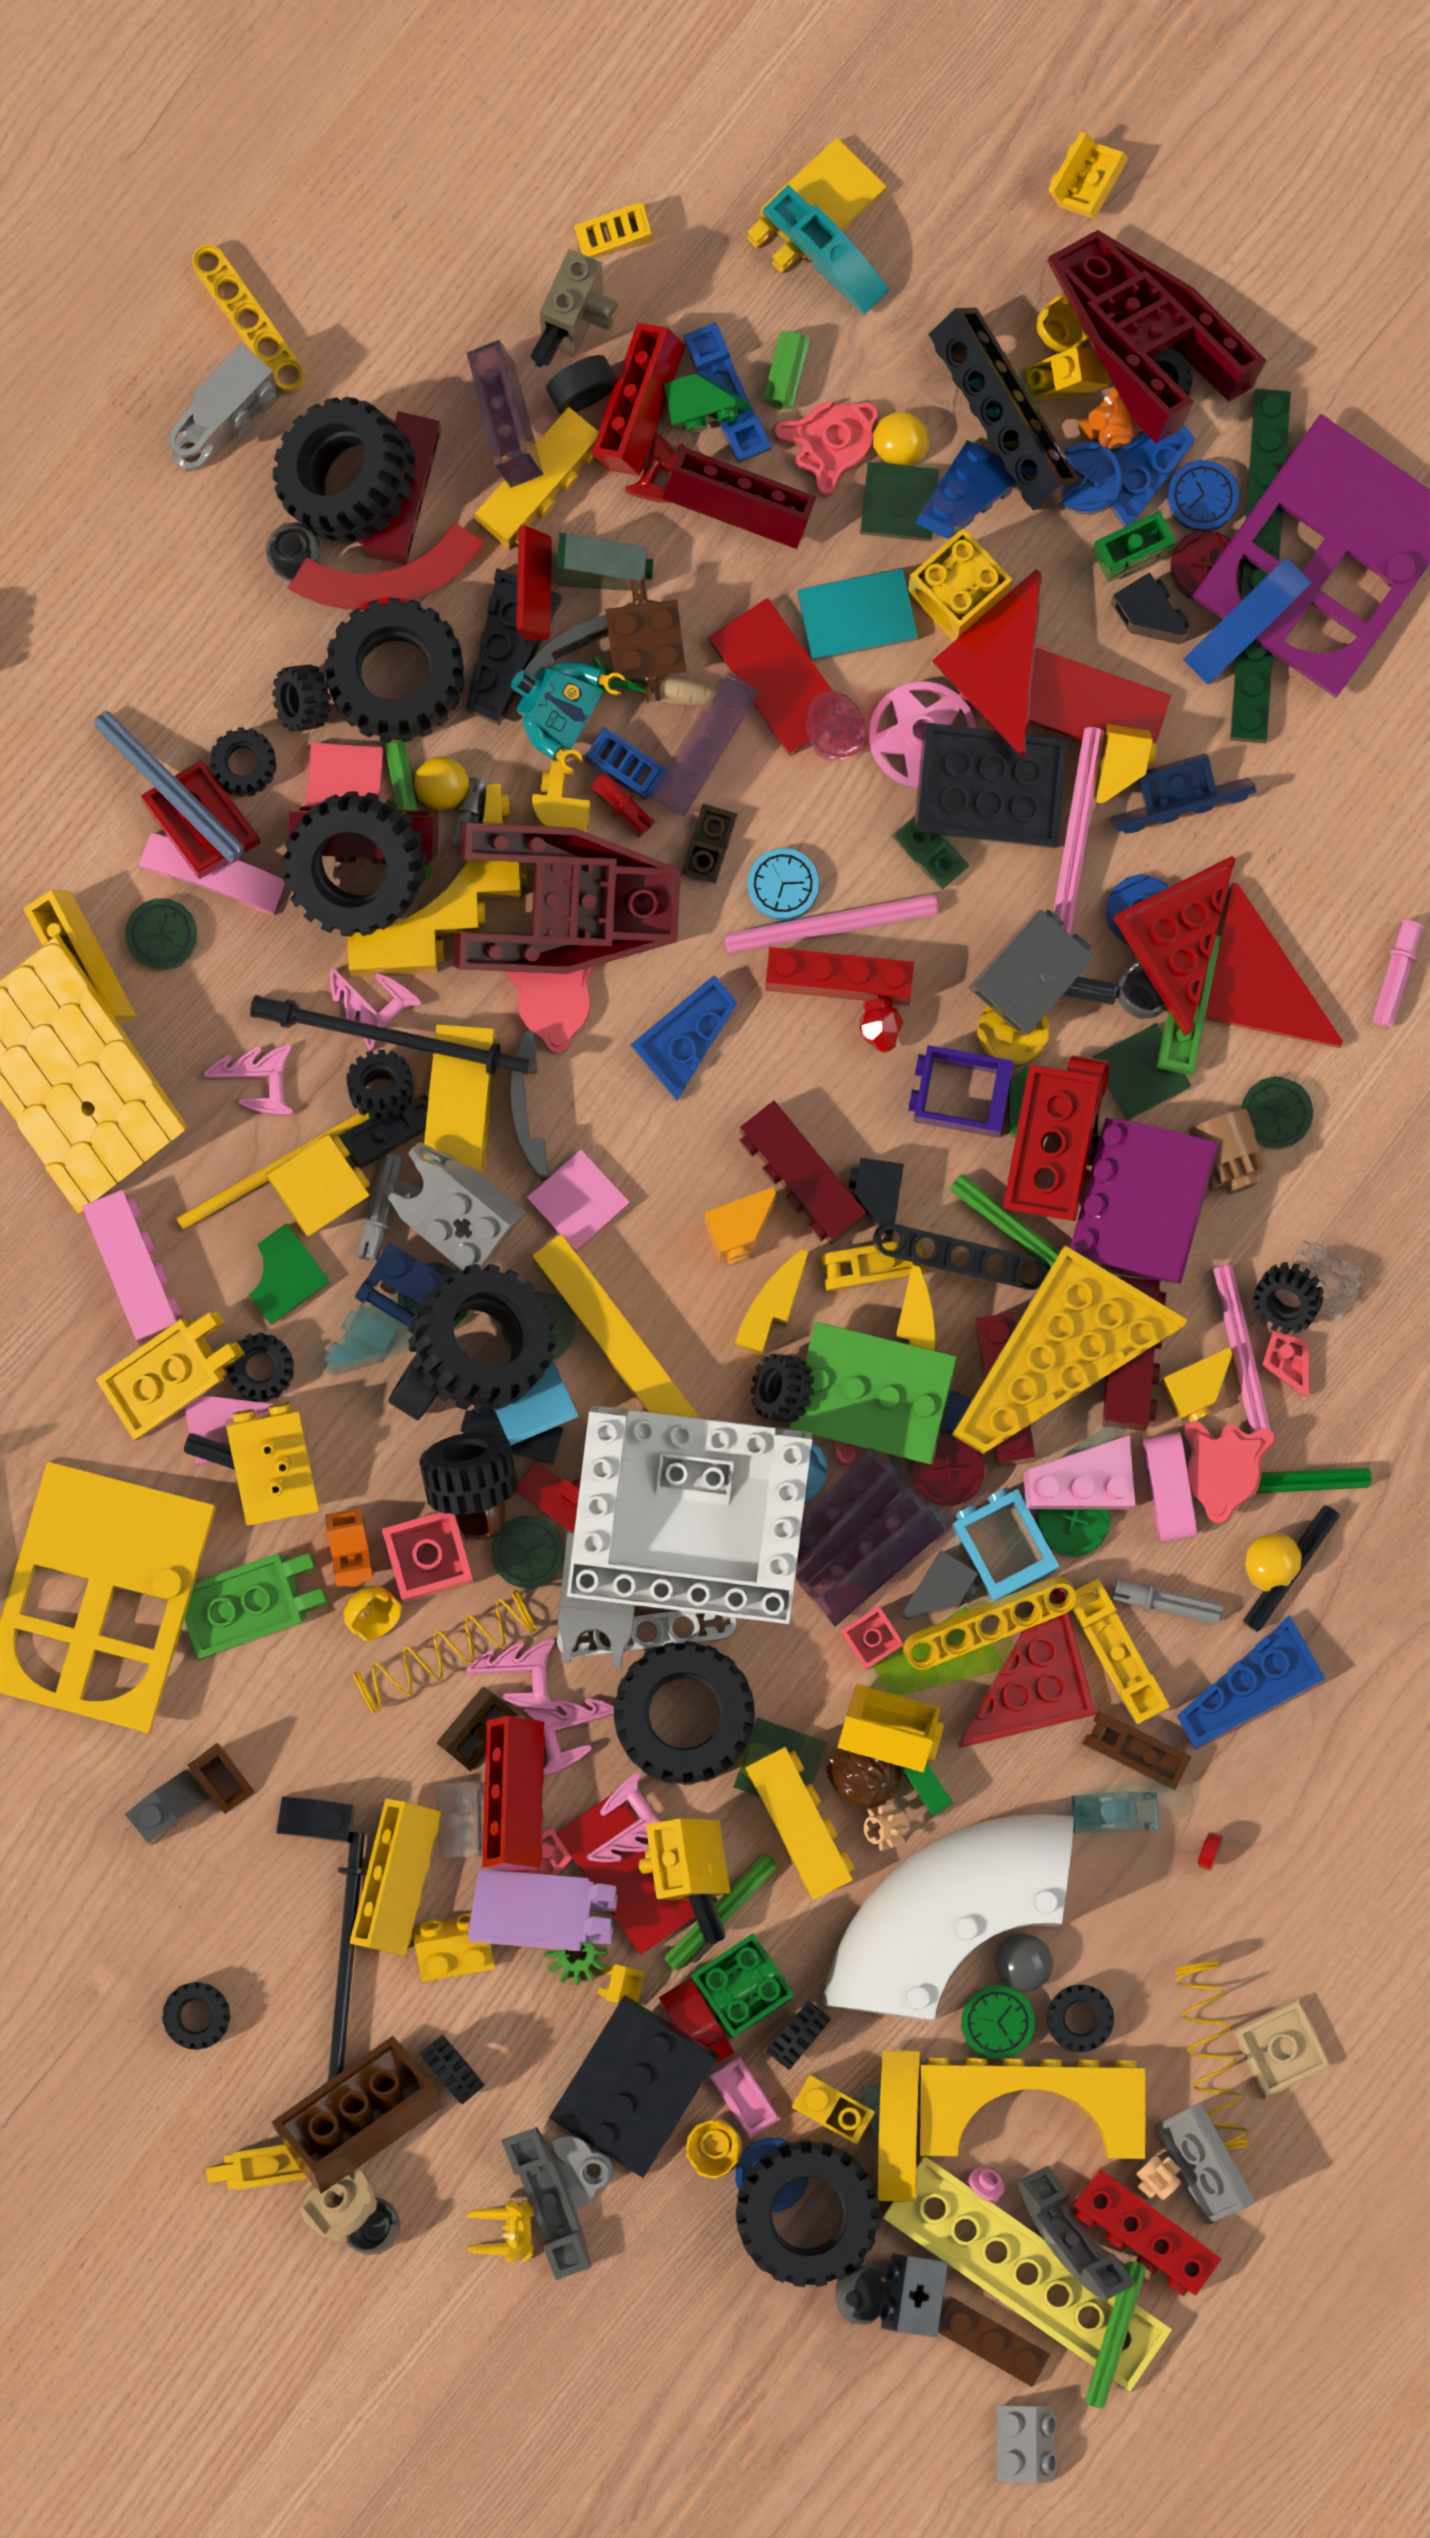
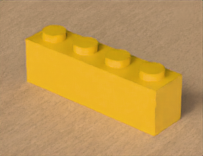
[475,407,599,550]
[23,890,137,1026]
[744,1747,855,1901]
[350,1798,441,1957]

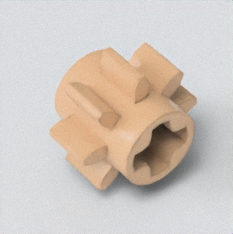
[864,1802,909,1851]
[1136,2154,1182,2201]

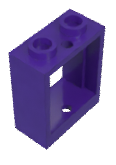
[908,1045,1014,1138]

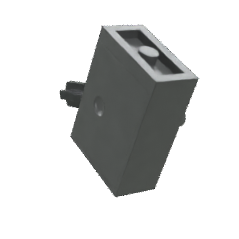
[968,909,1118,1036]

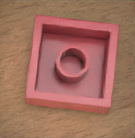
[840,1606,904,1671]

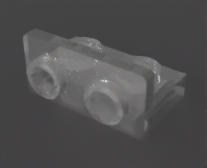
[437,1781,485,1859]

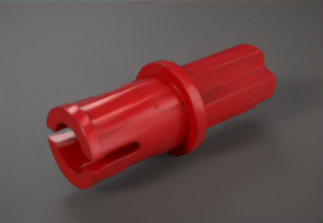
[591,773,655,838]

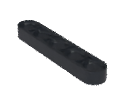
[873,1223,1047,1290]

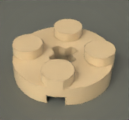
[301,2168,377,2242]

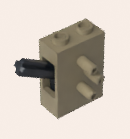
[530,249,618,367]

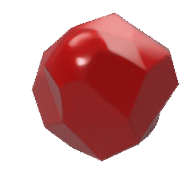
[859,998,903,1053]

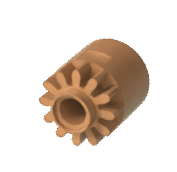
[1188,1109,1269,1195]

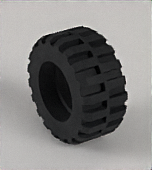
[273,397,416,543]
[325,598,465,743]
[282,791,427,937]
[408,1264,556,1412]
[614,1641,755,1785]
[736,2139,880,2288]

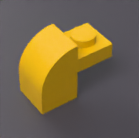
[532,760,591,833]

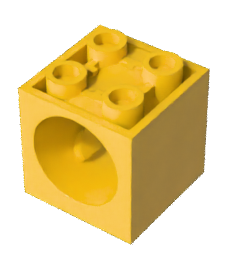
[908,528,1013,642]
[265,1134,371,1236]

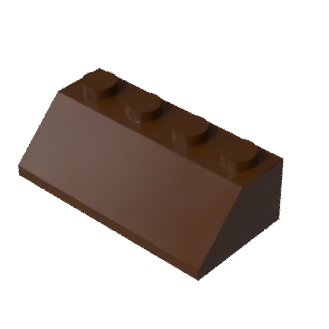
[272,2036,442,2194]

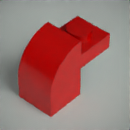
[659,1978,734,2065]

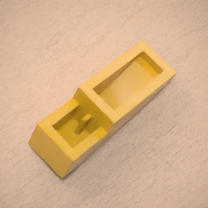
[734,1249,809,1356]
[896,1262,936,1351]

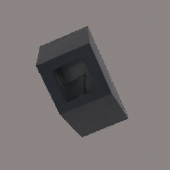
[1111,572,1190,644]

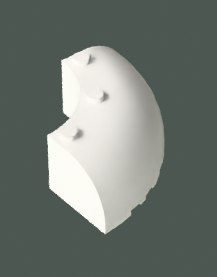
[821,1814,1074,2022]

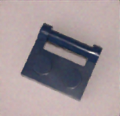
[355,1242,445,1334]

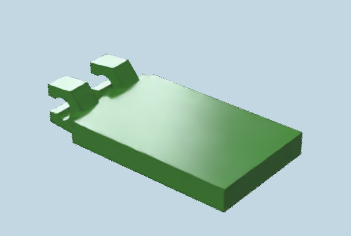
[184,1553,329,1660]

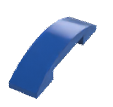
[683,322,772,463]
[1183,557,1312,685]

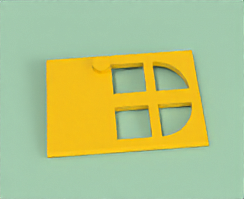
[0,1462,217,1734]

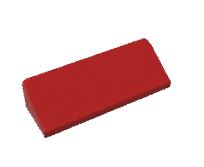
[516,525,552,640]

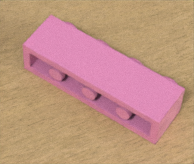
[82,1190,183,1345]

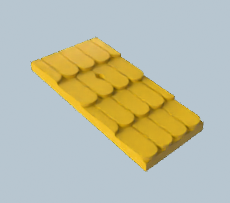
[0,933,187,1214]

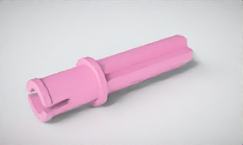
[1373,920,1424,1027]

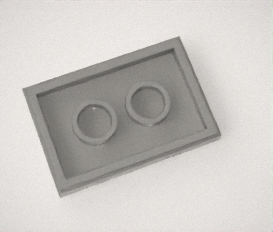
[1154,2102,1256,2225]

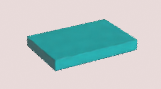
[797,568,918,661]

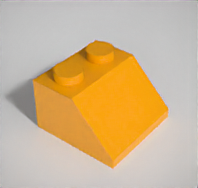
[704,1187,776,1266]

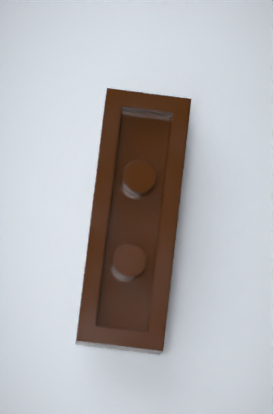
[938,2297,1051,2387]

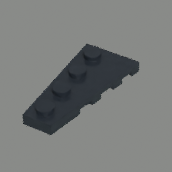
[466,568,562,725]

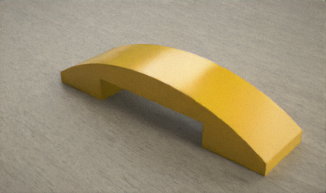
[1066,1578,1170,1725]
[878,2050,920,2202]

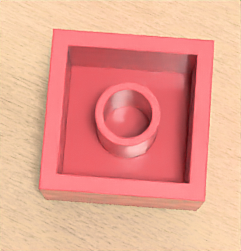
[382,1512,475,1604]

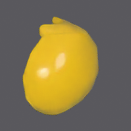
[1036,294,1087,352]
[873,411,930,468]
[413,756,469,811]
[1245,1533,1302,1591]
[343,1585,402,1642]
[686,2119,742,2179]

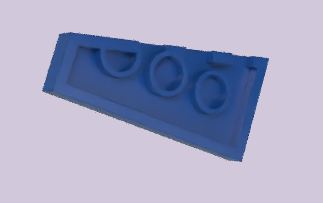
[916,440,1017,539]
[1177,1615,1325,1750]

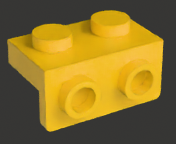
[1049,131,1128,219]
[413,1913,495,1982]

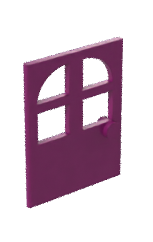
[1192,414,1430,698]

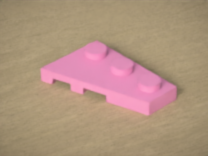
[1024,1435,1135,1510]

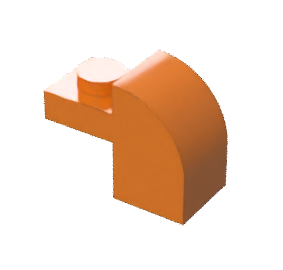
[325,1508,374,1587]

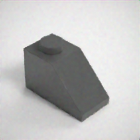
[901,1550,980,1620]
[125,1769,209,1845]

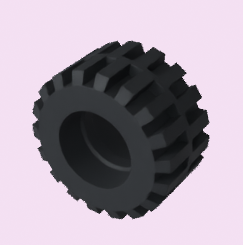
[419,1432,518,1514]

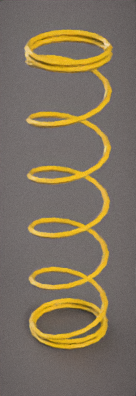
[352,1590,537,1714]
[1173,1960,1251,2150]

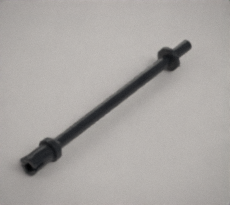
[250,995,532,1075]
[326,1832,368,2083]

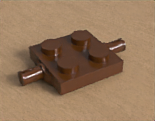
[605,578,686,703]

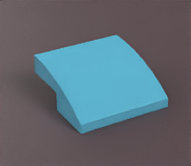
[494,1362,578,1446]

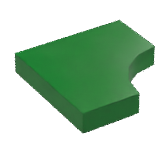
[249,1223,330,1326]

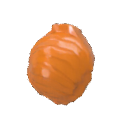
[1078,388,1142,450]

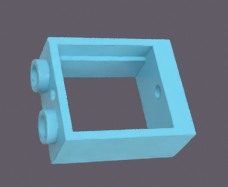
[951,1488,1059,1602]

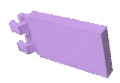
[468,1869,618,1951]

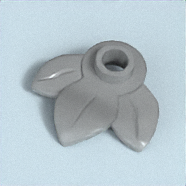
[553,2136,613,2208]

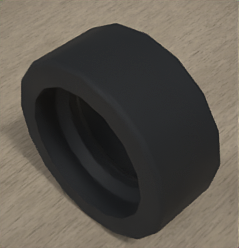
[546,355,617,414]

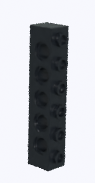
[928,307,1082,510]

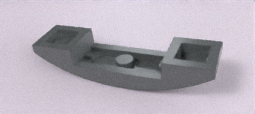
[524,615,608,677]
[511,1031,548,1181]
[501,2127,591,2280]
[1017,2166,1135,2301]

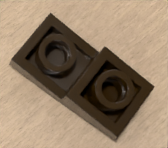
[681,803,738,884]

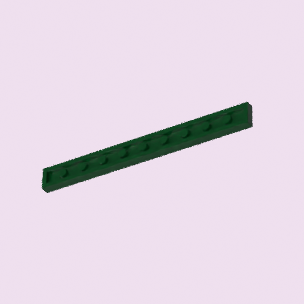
[1230,389,1291,743]

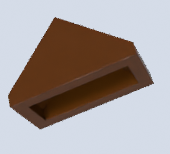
[188,1743,255,1814]

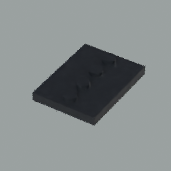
[914,723,1067,849]
[549,1995,720,2178]

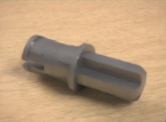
[452,777,491,848]

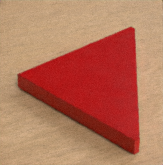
[932,569,1042,757]
[1113,856,1235,1036]
[1205,883,1343,1048]
[958,1587,1096,1749]

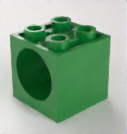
[691,1933,795,2039]

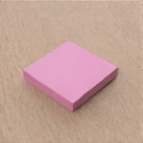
[527,1149,630,1252]

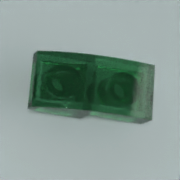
[891,814,969,890]

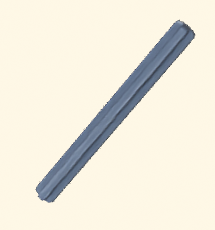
[94,711,244,862]

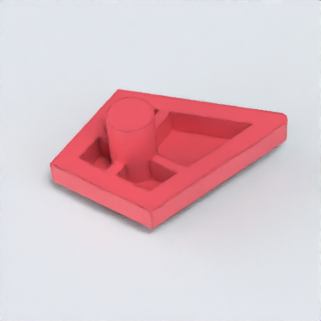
[1262,1331,1309,1397]
[527,1827,572,1876]

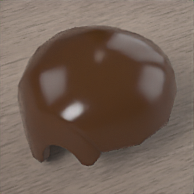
[456,1503,506,1540]

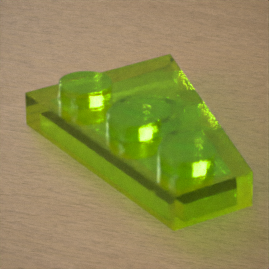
[873,1606,1003,1696]

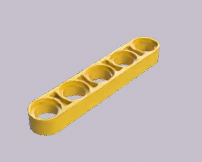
[192,245,305,394]
[903,1577,1077,1670]

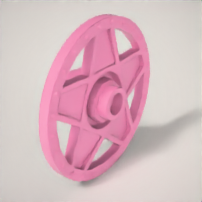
[869,681,977,788]

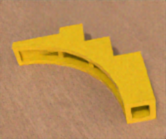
[347,784,528,977]

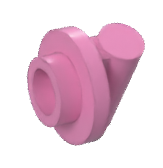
[964,2167,1005,2205]

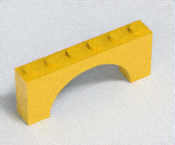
[919,2058,1145,2159]

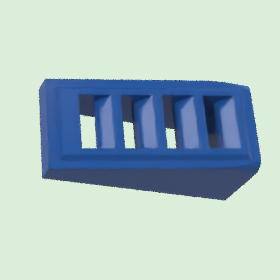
[585,727,666,800]

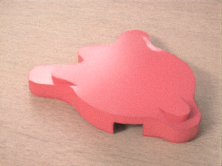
[774,401,878,497]
[505,966,595,1054]
[1184,1421,1276,1524]

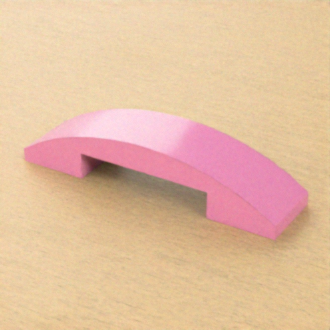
[138,833,285,916]

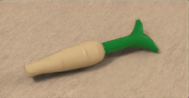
[593,656,742,708]

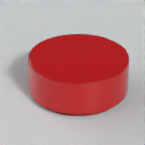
[1197,1832,1223,1871]

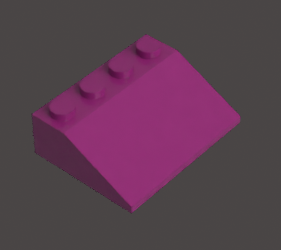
[1070,1118,1219,1284]

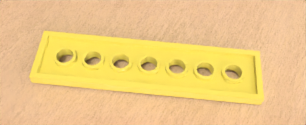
[882,2156,1172,2392]

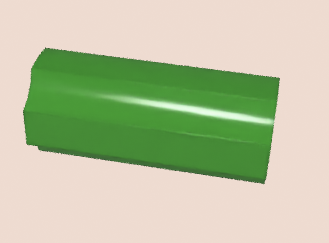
[763,331,810,410]

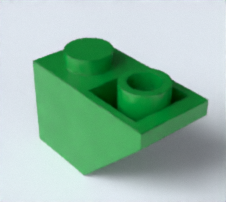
[664,373,751,433]

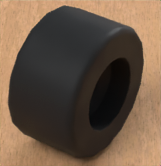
[388,1354,439,1420]

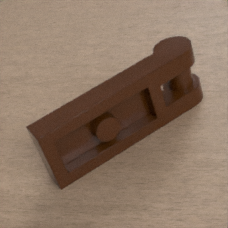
[1082,1711,1191,1791]

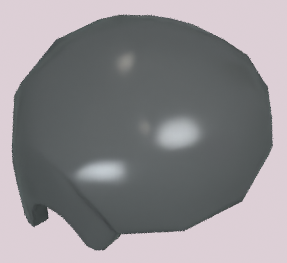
[266,522,320,581]
[1117,961,1167,1019]
[995,1933,1053,1992]
[346,2197,400,2255]
[835,2265,886,2325]

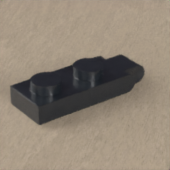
[339,1095,429,1169]
[460,1409,563,1465]

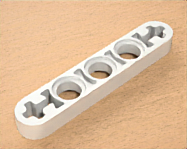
[557,1611,736,1659]

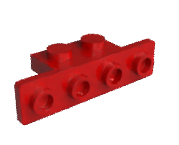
[516,1462,581,1533]

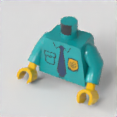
[511,662,626,775]

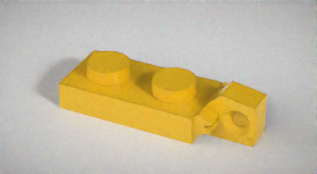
[206,2144,308,2190]

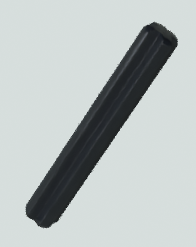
[1243,1505,1339,1632]

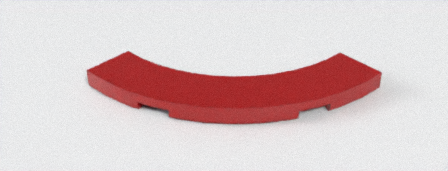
[287,523,485,610]

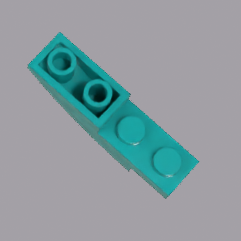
[763,184,889,315]

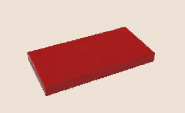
[708,598,849,756]
[1029,648,1171,743]
[556,1792,696,1955]

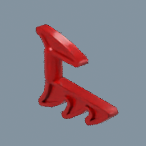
[625,431,693,503]

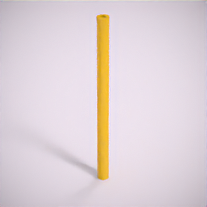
[176,1112,369,1230]

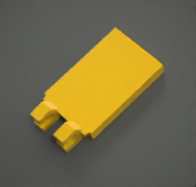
[747,138,887,274]
[96,1311,245,1440]

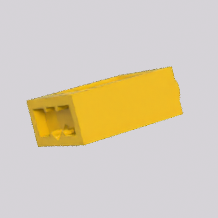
[837,1684,945,1772]

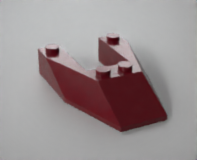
[1047,230,1267,444]
[453,821,681,974]

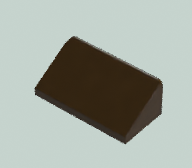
[437,1687,518,1772]

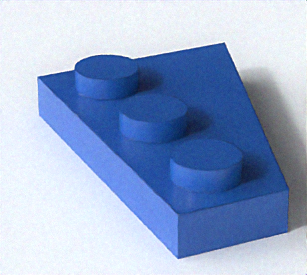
[1110,423,1195,527]
[630,975,737,1101]

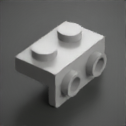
[996,2405,1057,2483]

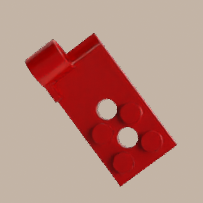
[1003,1055,1110,1222]

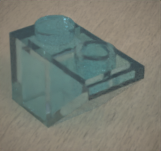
[324,1304,401,1376]
[1072,1792,1158,1833]

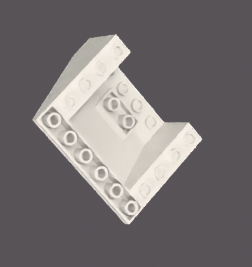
[567,1405,812,1624]

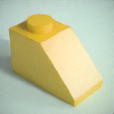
[1094,724,1157,803]
[1161,1347,1233,1423]

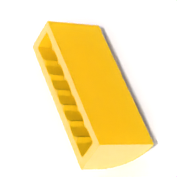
[423,1024,498,1177]

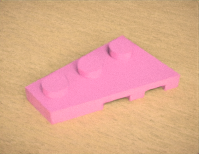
[185,1396,293,1466]

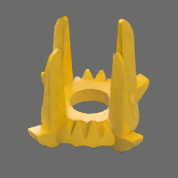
[466,2200,534,2263]

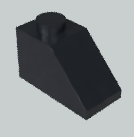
[849,1157,904,1241]
[276,1797,355,1844]

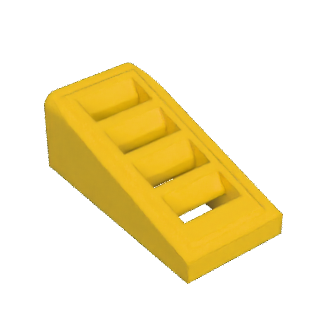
[574,202,652,258]

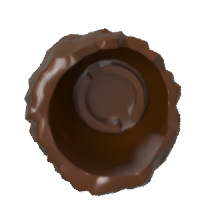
[826,1748,901,1808]

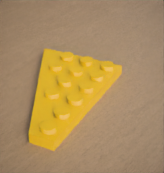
[952,1246,1188,1454]

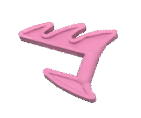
[330,968,422,1051]
[204,1045,294,1116]
[466,1639,557,1711]
[524,1698,614,1776]
[587,1773,662,1863]

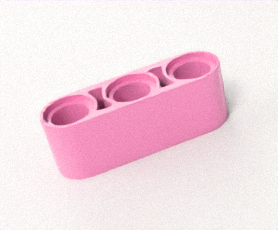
[1143,1432,1197,1543]

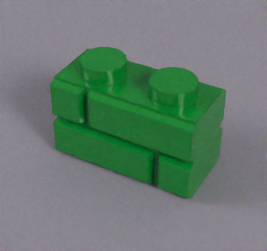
[1093,511,1176,582]

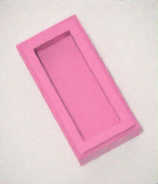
[709,2056,781,2139]

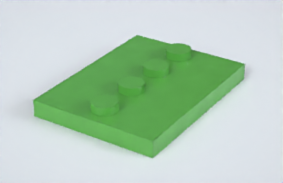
[789,1322,958,1464]

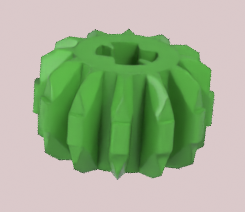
[544,1942,608,1985]

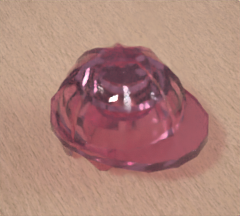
[806,691,867,761]

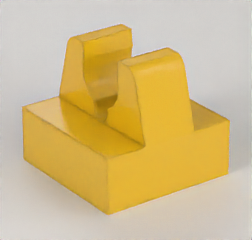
[598,1964,646,2004]

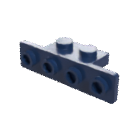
[1111,753,1257,833]

